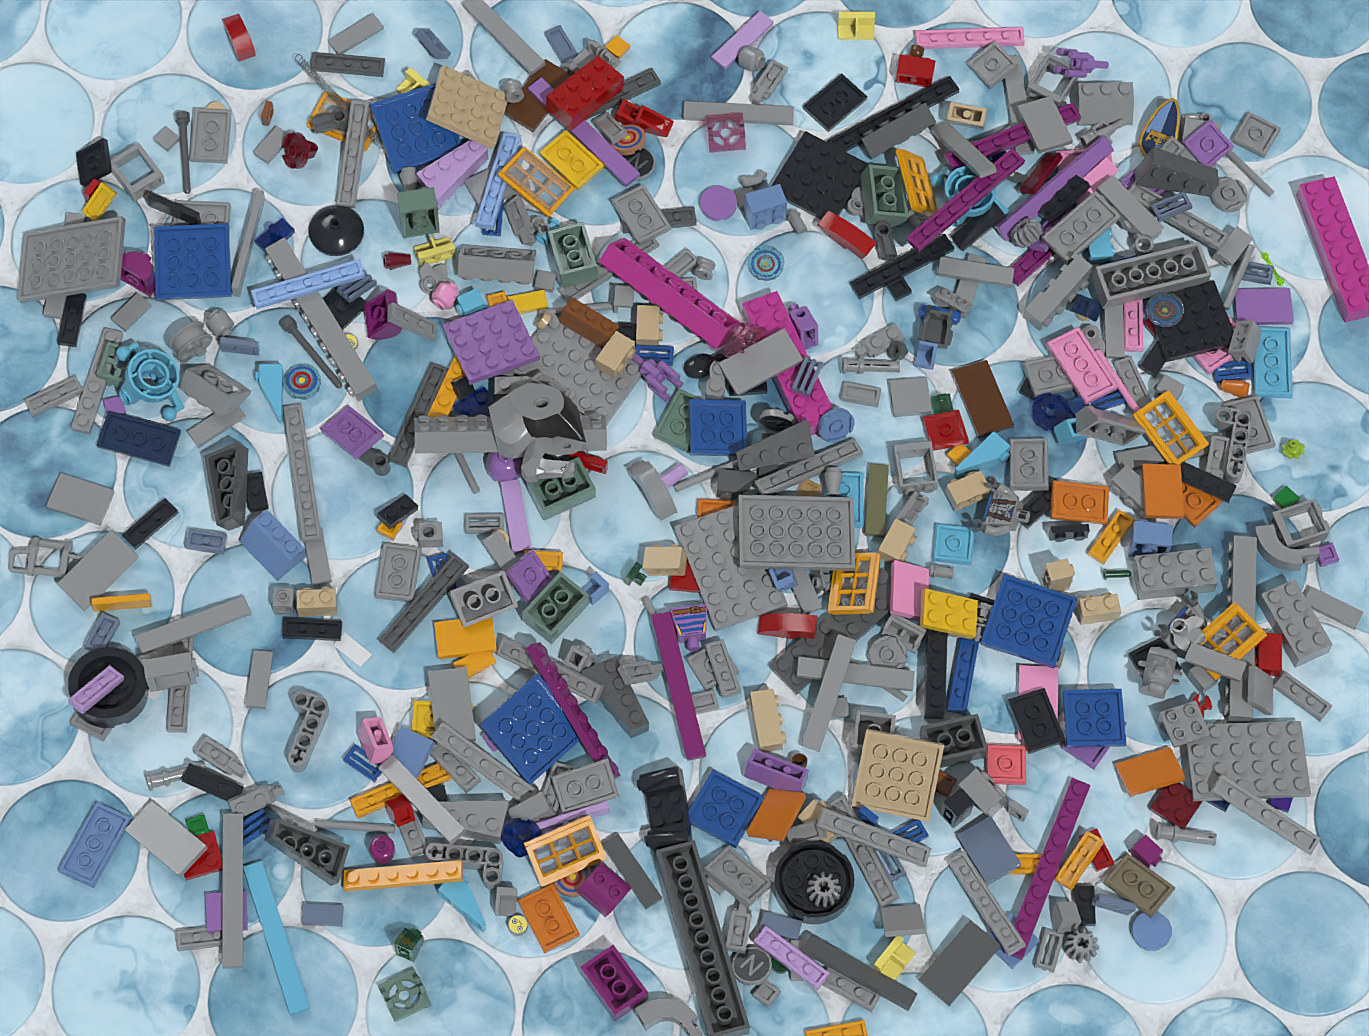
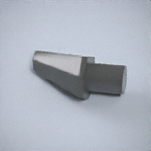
[1007,172,1028,184]

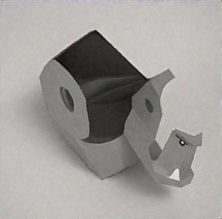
[489,383,588,482]

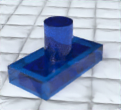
[255,218,295,255]

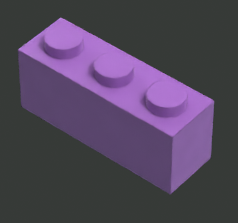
[744,748,809,792]

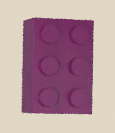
[580,945,648,1021]

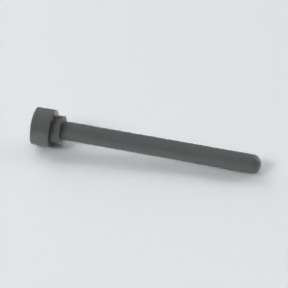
[175,111,191,194]
[281,317,342,389]

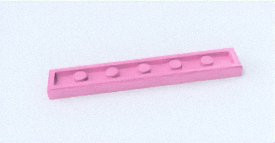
[915,27,1025,49]

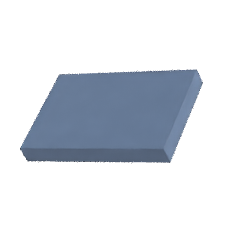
[957,816,1022,886]

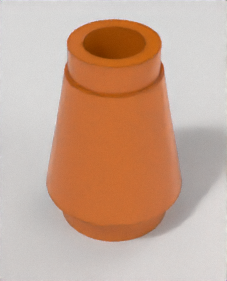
[1221,380,1250,399]

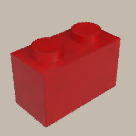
[895,54,936,87]
[1254,633,1282,677]

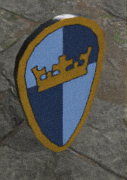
[1139,98,1180,156]

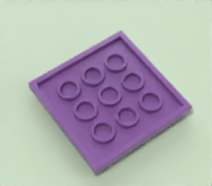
[442,300,540,385]

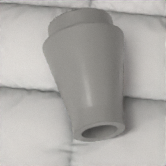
[400,167,417,191]
[824,467,843,497]

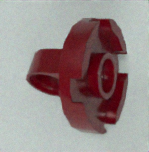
[282,132,318,169]

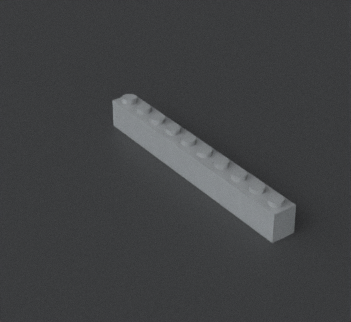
[265,237,378,401]
[1224,535,1257,723]

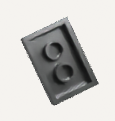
[919,714,988,768]

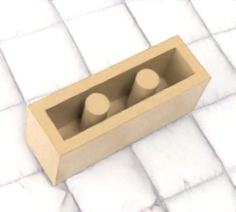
[749,689,786,752]

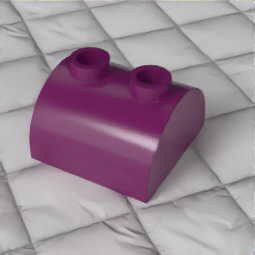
[120,252,155,297]
[364,289,402,340]
[575,861,632,917]

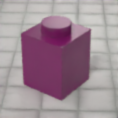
[1130,835,1164,868]

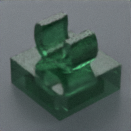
[931,393,953,415]
[623,562,647,586]

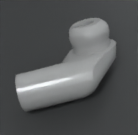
[740,170,767,188]

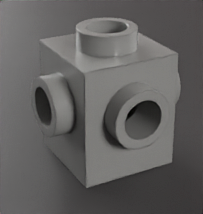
[564,644,597,673]

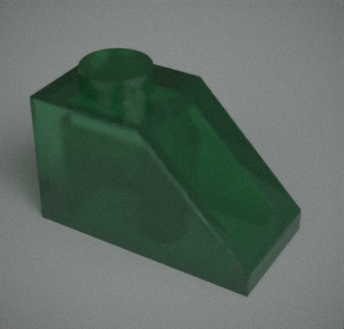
[394,928,424,962]

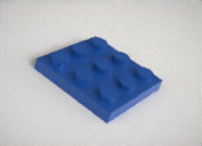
[688,399,748,456]
[1062,689,1126,748]
[689,770,765,848]

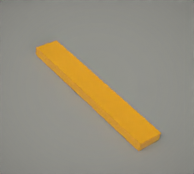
[350,763,452,819]

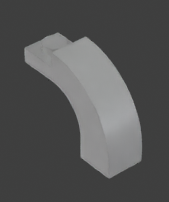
[627,460,677,521]
[1252,524,1320,571]
[635,998,703,1036]

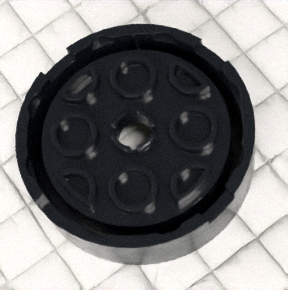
[68,647,149,728]
[774,841,855,924]

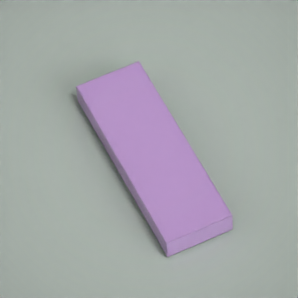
[68,665,124,714]

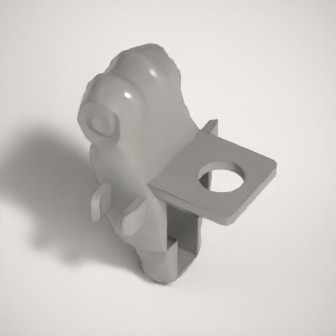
[1136,647,1182,699]

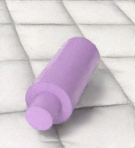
[661,463,688,489]

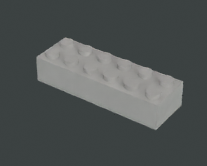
[1091,242,1211,309]

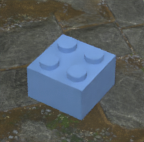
[743,184,787,230]
[1128,519,1173,557]

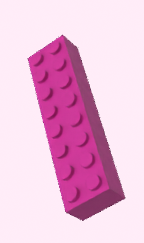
[1296,176,1369,323]
[599,238,742,349]
[742,291,833,436]

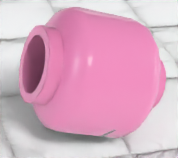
[432,282,460,310]

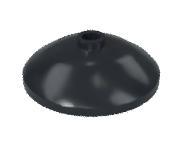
[308,205,364,256]

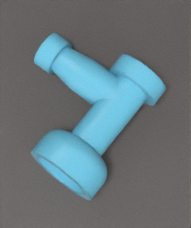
[535,218,560,246]

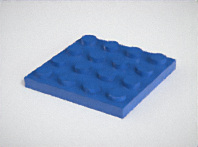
[370,83,462,174]
[154,223,232,300]
[980,574,1078,669]
[479,674,581,785]

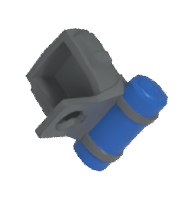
[918,304,961,349]

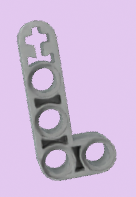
[1214,407,1252,484]
[288,691,329,772]
[425,843,503,890]

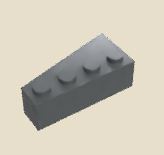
[861,102,936,159]
[1135,147,1219,197]
[736,419,815,471]
[204,442,249,531]
[580,656,649,738]
[264,818,350,886]

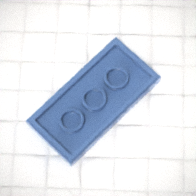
[58,802,132,888]

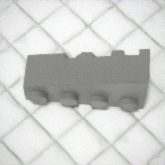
[1023,252,1092,331]
[422,800,510,845]

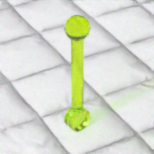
[1262,252,1285,286]

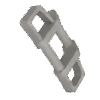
[9,537,83,579]

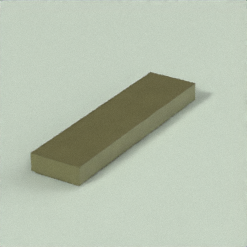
[865,463,889,537]

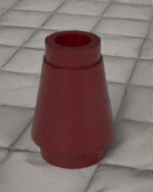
[383,252,411,270]

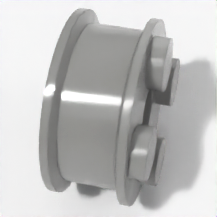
[168,321,213,363]

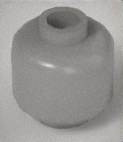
[738,45,766,72]
[206,309,234,337]

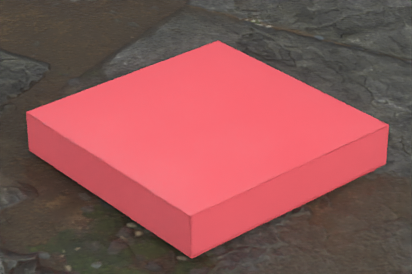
[986,744,1026,785]

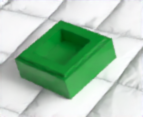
[1273,486,1300,509]
[185,814,210,836]

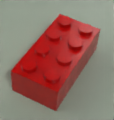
[546,55,624,130]

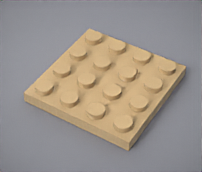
[426,65,507,149]
[851,729,944,822]

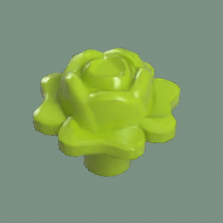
[1282,439,1305,459]

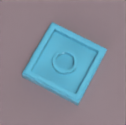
[933,524,974,566]

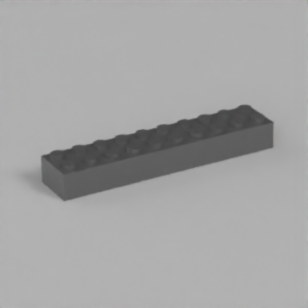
[656,840,750,1036]

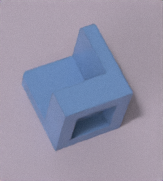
[915,341,938,370]
[769,568,799,592]
[582,571,609,606]

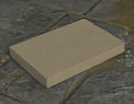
[1103,853,1176,918]

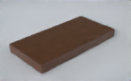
[504,59,572,132]
[951,360,1014,438]

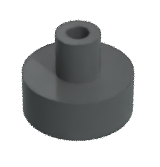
[888,341,908,360]

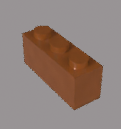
[559,297,619,349]

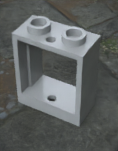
[1026,54,1078,109]
[110,143,165,202]
[892,441,938,495]
[1269,499,1330,549]
[143,652,199,692]

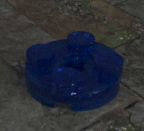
[1031,393,1069,431]
[501,818,542,858]

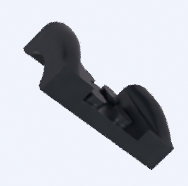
[637,766,693,853]

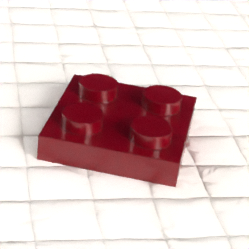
[1150,782,1203,829]

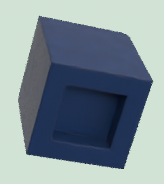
[1071,294,1102,322]

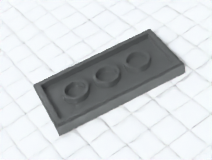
[918,920,1001,1007]

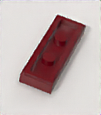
[1019,152,1063,194]

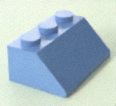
[239,509,306,581]

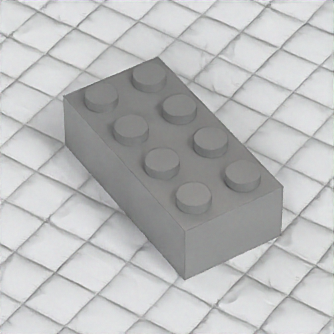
[1132,548,1218,600]
[1258,579,1333,668]

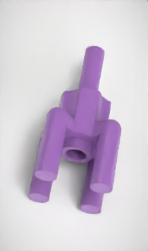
[1053,48,1109,78]
[632,353,683,402]

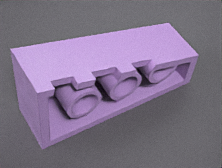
[416,140,489,210]

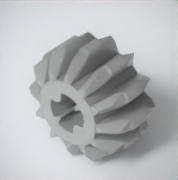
[1010,217,1043,248]
[807,872,841,908]
[1065,928,1099,963]

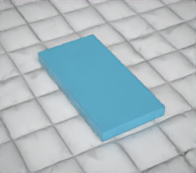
[1253,327,1293,399]

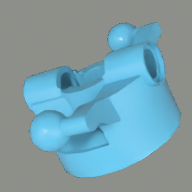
[930,166,1009,229]
[116,342,185,422]

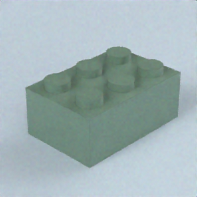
[861,164,909,227]
[397,187,440,238]
[548,222,599,288]
[527,457,596,520]
[522,571,590,645]

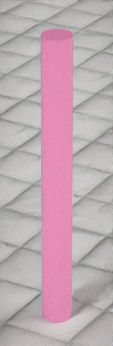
[1096,349,1140,413]

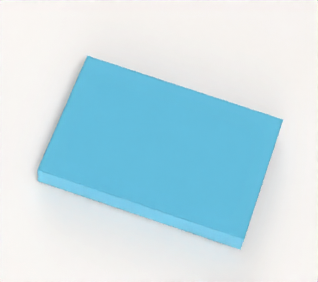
[825,472,864,528]

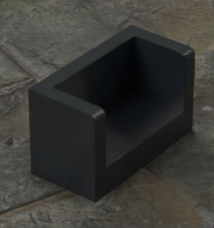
[940,788,974,829]

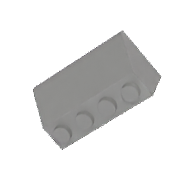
[458,244,536,285]

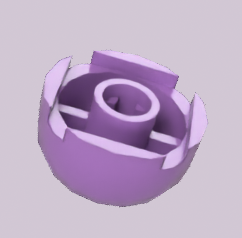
[486,452,523,482]

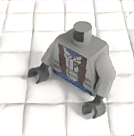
[971,476,1030,537]
[1154,591,1210,651]

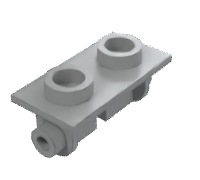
[933,286,973,318]
[894,491,929,526]
[810,570,832,595]

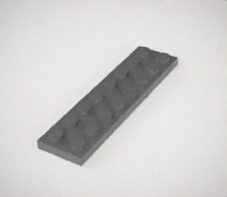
[770,567,891,695]

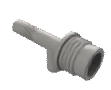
[1079,119,1126,149]

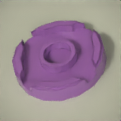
[700,186,737,221]

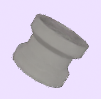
[504,80,524,103]
[694,258,716,280]

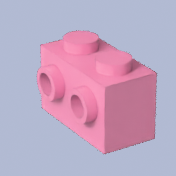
[358,717,393,764]

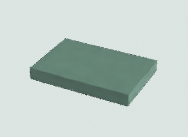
[653,388,701,452]

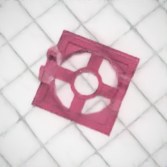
[706,113,746,153]
[721,322,767,357]

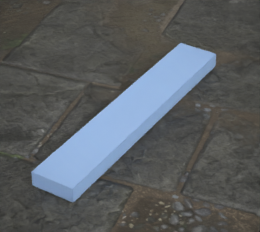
[475,132,521,230]
[251,259,365,309]

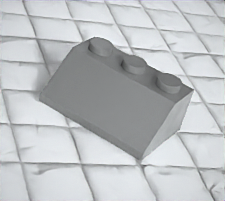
[1076,82,1134,126]
[179,364,251,416]
[1076,406,1145,446]
[448,570,518,627]

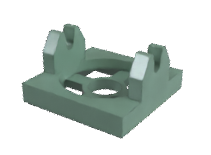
[96,341,135,389]
[378,969,431,1022]

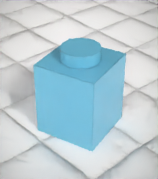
[455,288,485,317]

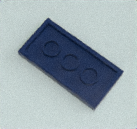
[96,411,181,467]

